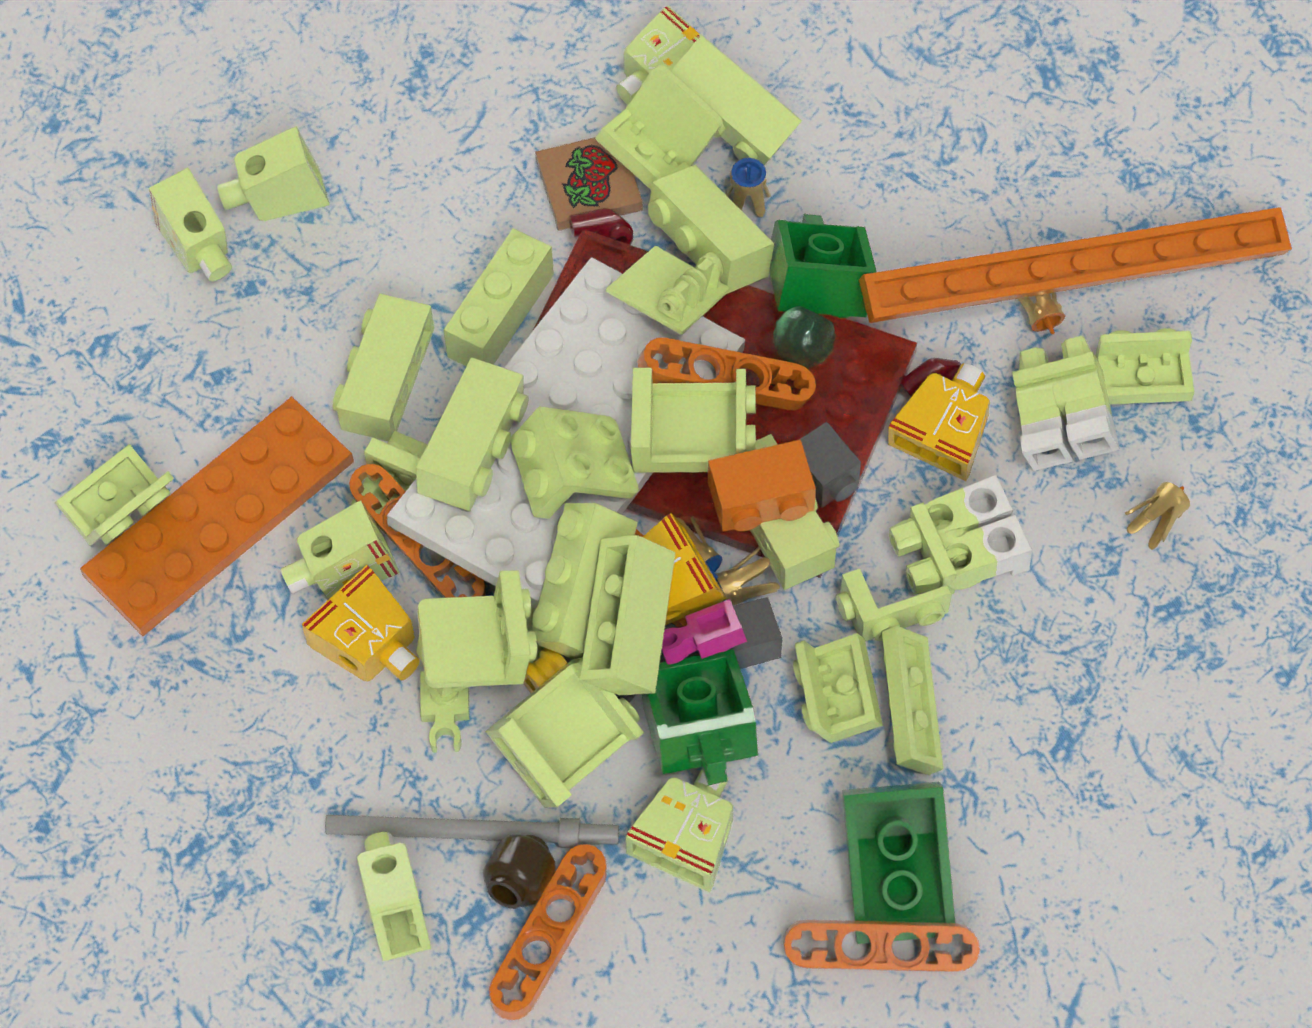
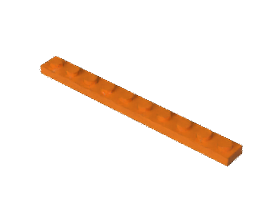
[859,207,1292,323]

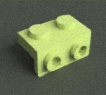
[1095,328,1194,404]
[793,633,883,743]

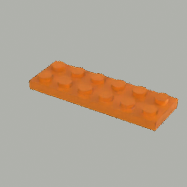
[80,396,354,637]

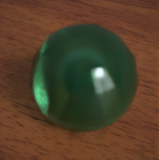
[773,305,836,369]

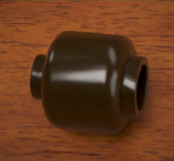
[483,834,556,909]

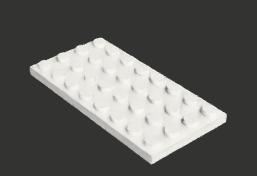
[387,257,745,609]

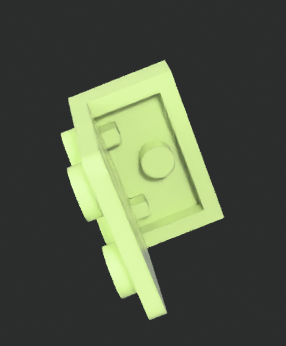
[595,64,723,189]
[510,406,639,519]
[55,444,174,546]
[417,570,537,688]

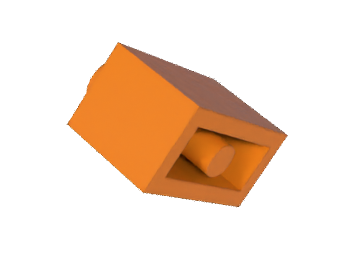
[708,440,816,532]

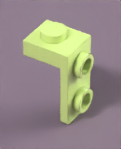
[836,569,952,641]

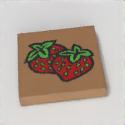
[535,137,643,231]

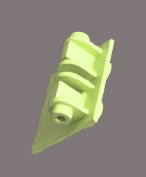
[606,245,730,335]

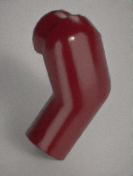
[569,208,634,249]
[899,358,961,397]

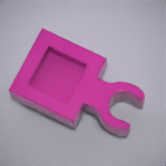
[662,599,747,664]

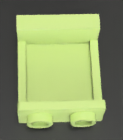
[631,368,756,473]
[485,658,644,807]

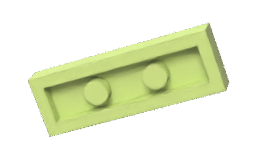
[882,626,944,775]

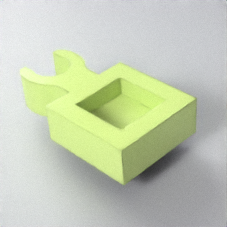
[420,671,470,753]

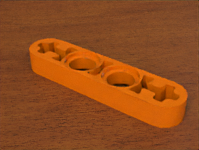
[637,337,816,410]
[349,464,486,598]
[489,844,607,1020]
[783,920,980,972]

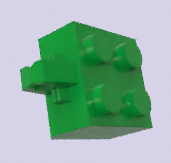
[769,214,877,318]
[642,649,758,785]

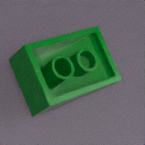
[842,782,956,944]

